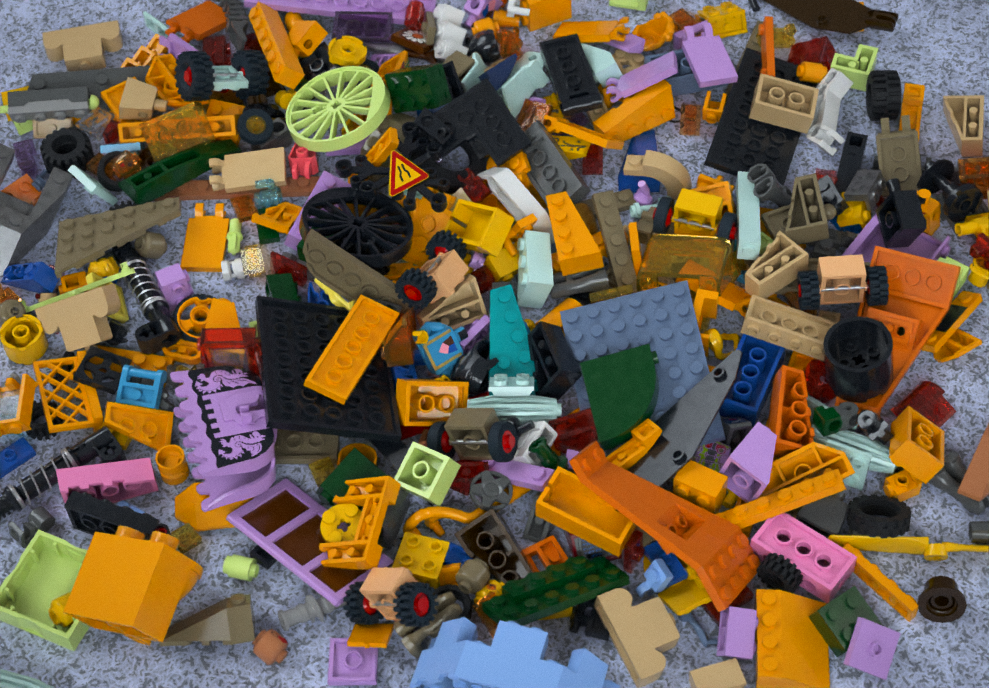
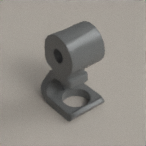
[8,506,55,548]

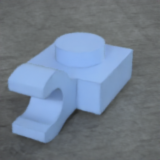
[635,558,674,598]

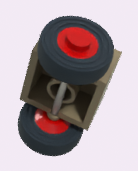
[427,408,518,463]

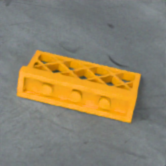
[33,350,103,433]

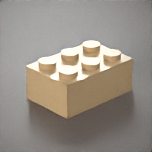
[749,73,819,134]

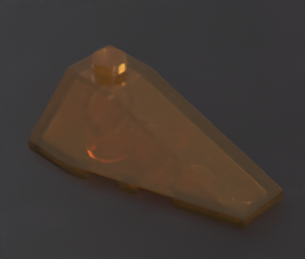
[381,307,417,368]

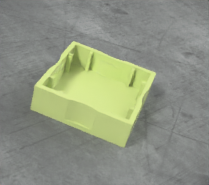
[0,530,90,651]

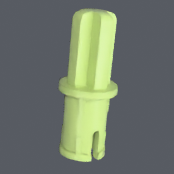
[226,218,243,255]

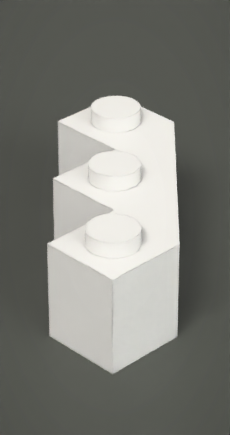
[433,4,469,62]

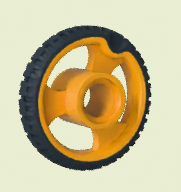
[173,294,217,345]

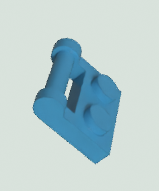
[115,364,167,410]

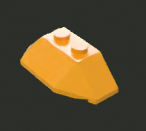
[145,53,209,110]
[761,442,855,497]
[175,482,257,532]

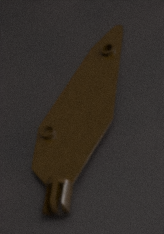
[763,0,899,34]

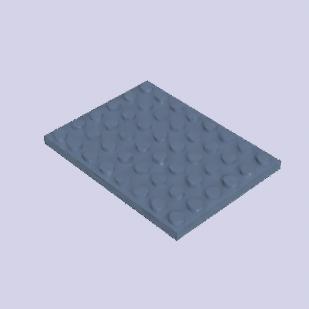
[560,280,726,457]

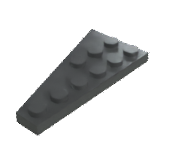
[28,65,150,112]

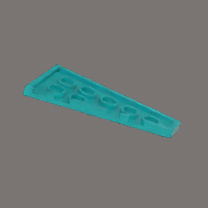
[489,284,538,396]

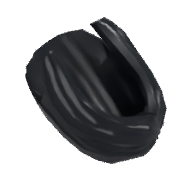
[451,338,499,394]

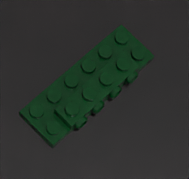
[481,556,630,626]

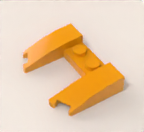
[319,476,401,570]

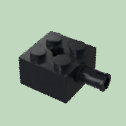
[875,178,927,248]

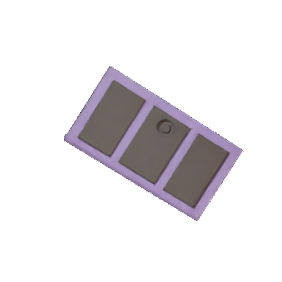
[226,478,394,607]

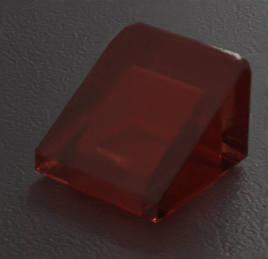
[102,120,120,144]

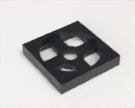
[73,346,132,395]

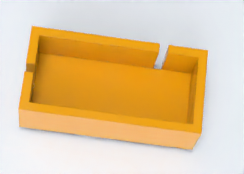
[535,466,637,557]

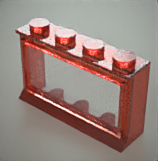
[197,327,263,390]

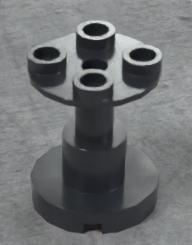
[917,159,983,222]

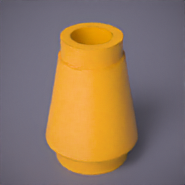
[492,9,520,27]

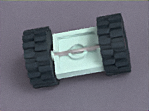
[174,50,270,101]

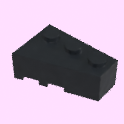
[528,321,582,401]

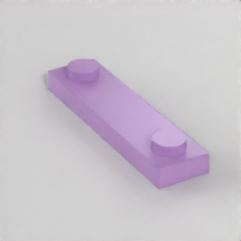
[475,460,555,492]

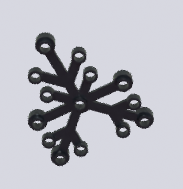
[335,121,450,212]

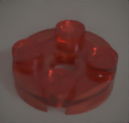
[803,359,837,403]

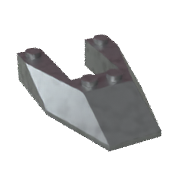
[0,143,73,277]

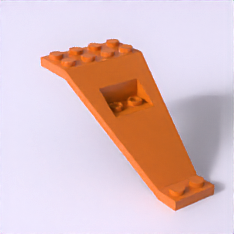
[834,245,961,427]
[569,441,760,612]

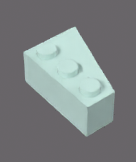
[517,230,554,309]

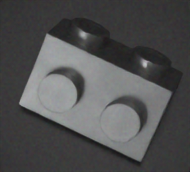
[844,169,886,211]

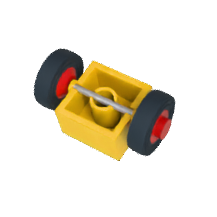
[653,188,738,251]

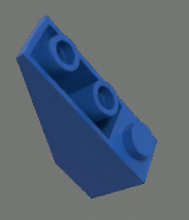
[1,262,60,293]

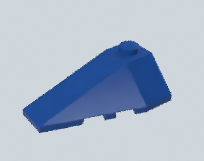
[618,130,660,193]

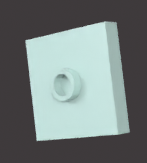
[68,165,118,205]

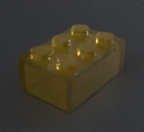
[139,102,215,162]

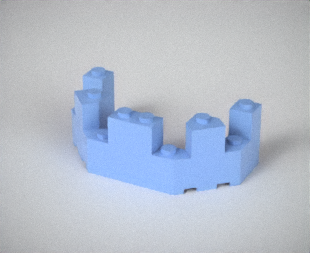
[410,617,620,688]

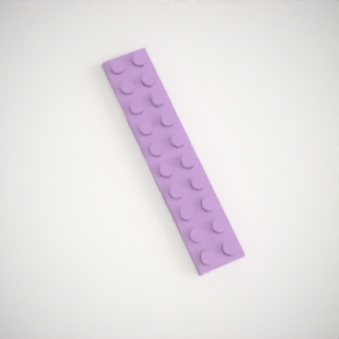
[244,0,436,27]

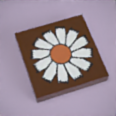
[391,25,434,54]

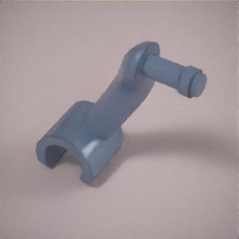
[31,169,48,192]
[678,611,718,648]

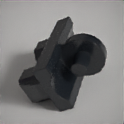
[857,409,894,445]

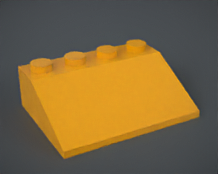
[754,589,830,688]

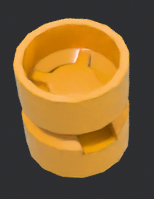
[155,444,190,485]

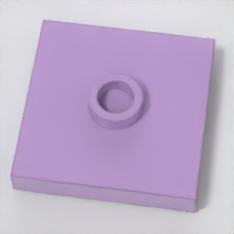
[843,617,901,680]
[328,638,378,686]

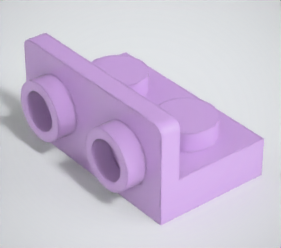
[460,314,490,358]

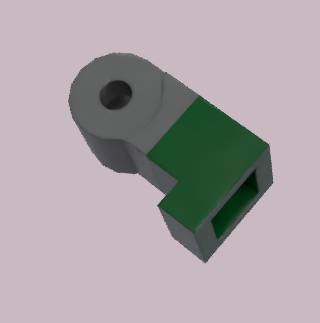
[813,402,859,437]

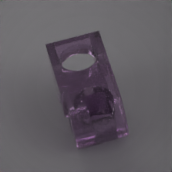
[13,139,38,178]

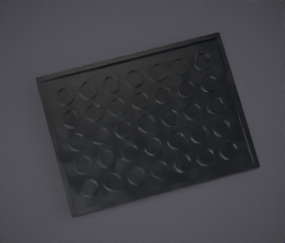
[255,295,402,443]

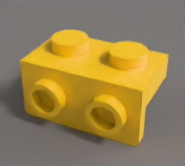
[837,192,872,229]

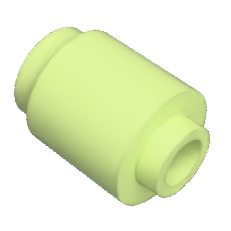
[223,554,260,582]

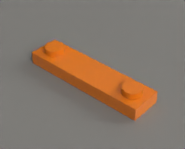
[758,16,775,77]

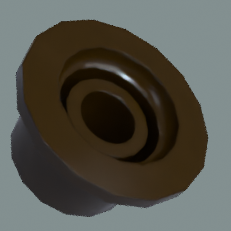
[917,576,967,623]

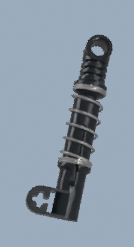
[112,241,182,355]
[0,426,127,520]

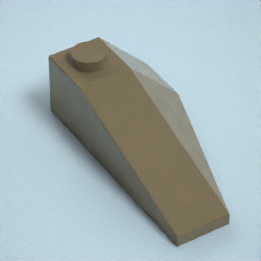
[159,594,255,646]

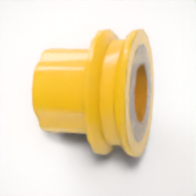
[968,257,989,288]

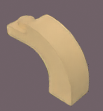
[623,150,692,200]

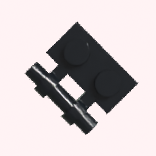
[569,597,610,641]

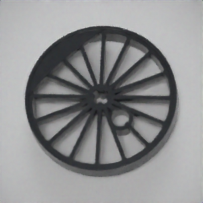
[299,187,413,268]

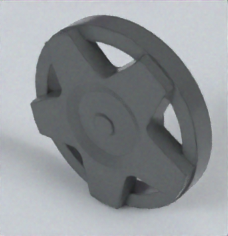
[469,470,513,511]

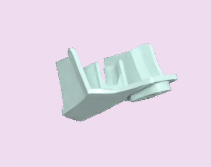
[461,51,550,118]

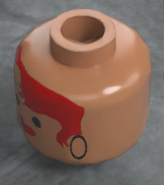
[252,629,288,665]

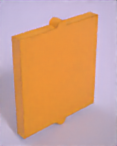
[347,623,394,648]

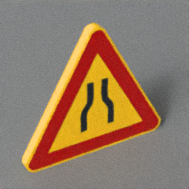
[389,150,428,197]

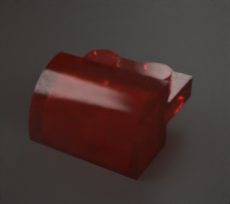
[891,381,957,428]

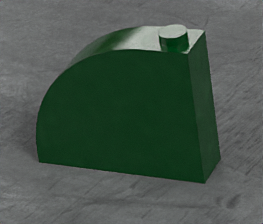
[580,344,659,451]

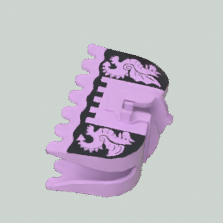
[170,366,278,512]

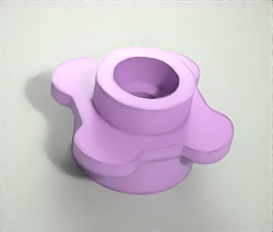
[468,251,486,273]

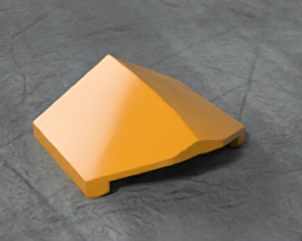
[933,329,982,363]

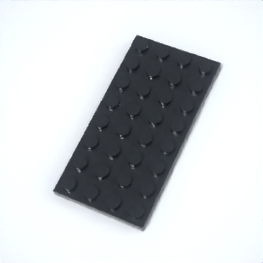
[704,47,817,186]

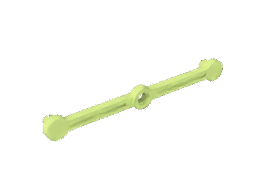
[20,261,136,313]

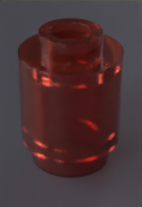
[404,1,425,31]

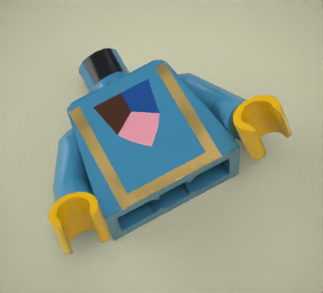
[412,322,468,381]

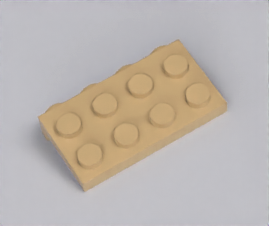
[740,294,835,361]

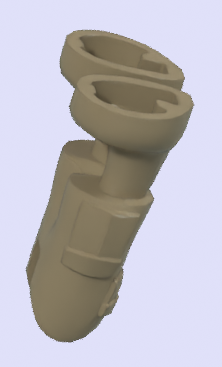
[394,591,463,659]

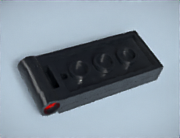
[539,34,603,117]
[64,490,171,540]

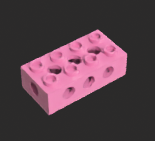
[750,513,857,604]

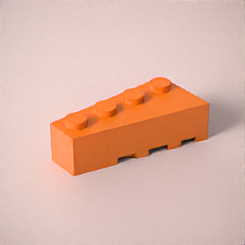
[768,365,815,458]

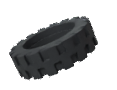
[847,494,911,538]

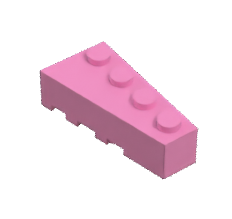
[56,457,159,503]

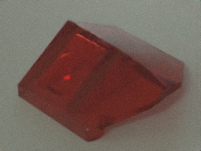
[548,408,598,454]

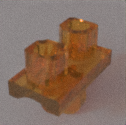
[496,27,523,60]

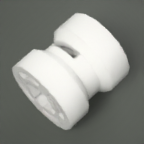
[221,258,245,281]

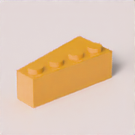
[593,79,676,149]
[546,191,604,276]

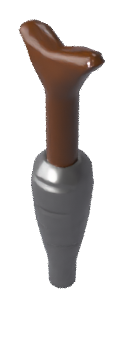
[362,41,437,64]

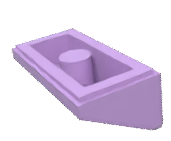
[604,32,645,54]

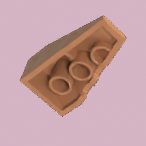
[957,423,989,502]

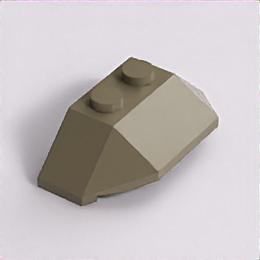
[360,113,416,183]

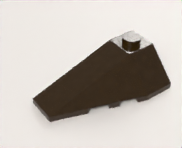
[454,508,535,583]

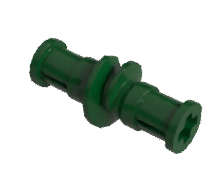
[528,437,569,471]

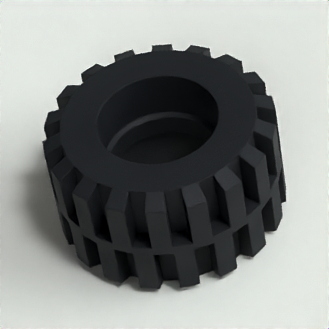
[866,70,901,121]
[40,127,95,179]

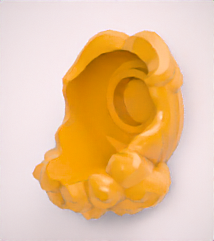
[632,11,675,52]

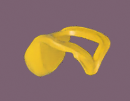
[703,328,739,361]

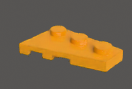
[104,401,174,451]

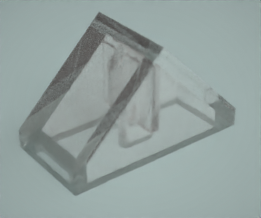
[75,106,115,141]

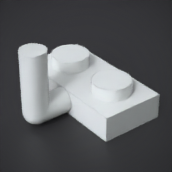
[506,0,530,18]

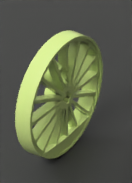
[286,66,391,152]

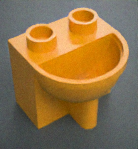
[63,525,204,646]

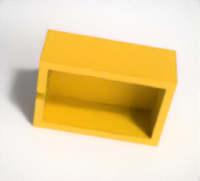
[444,199,515,257]

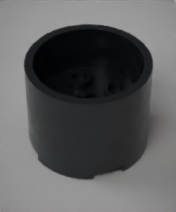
[823,316,893,403]

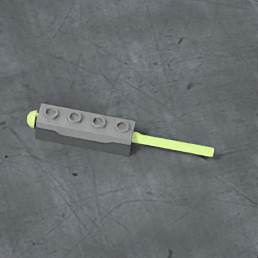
[0,86,100,123]

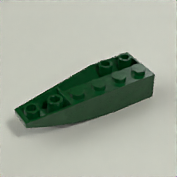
[118,139,242,205]

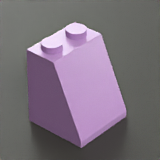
[719,421,777,503]

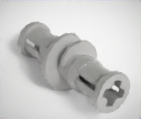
[278,594,347,631]

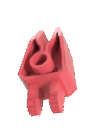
[288,143,319,179]

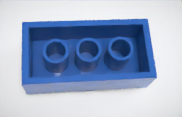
[719,334,786,427]

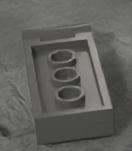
[522,120,591,205]

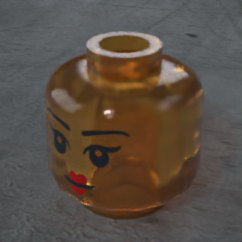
[111,150,142,179]

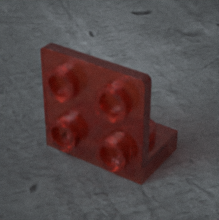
[787,36,837,73]

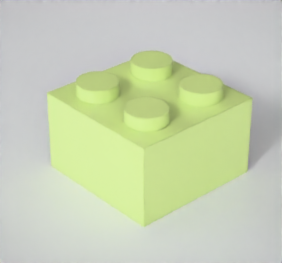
[394,441,461,506]

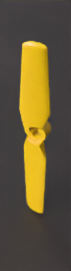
[828,535,989,561]

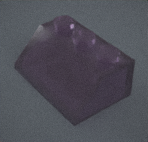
[331,11,394,42]

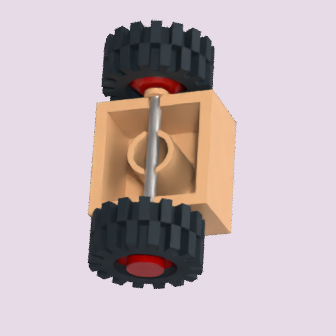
[395,230,469,310]
[797,254,889,311]
[343,567,439,627]

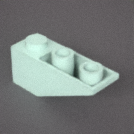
[581,43,623,88]

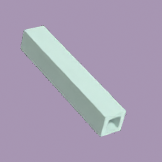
[736,171,761,260]

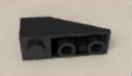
[835,132,868,194]

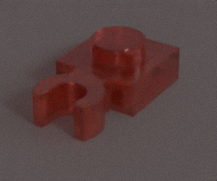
[457,168,492,203]

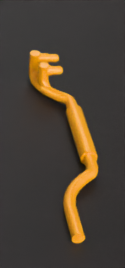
[402,407,582,537]

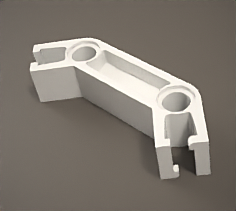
[806,68,854,156]
[477,167,555,244]

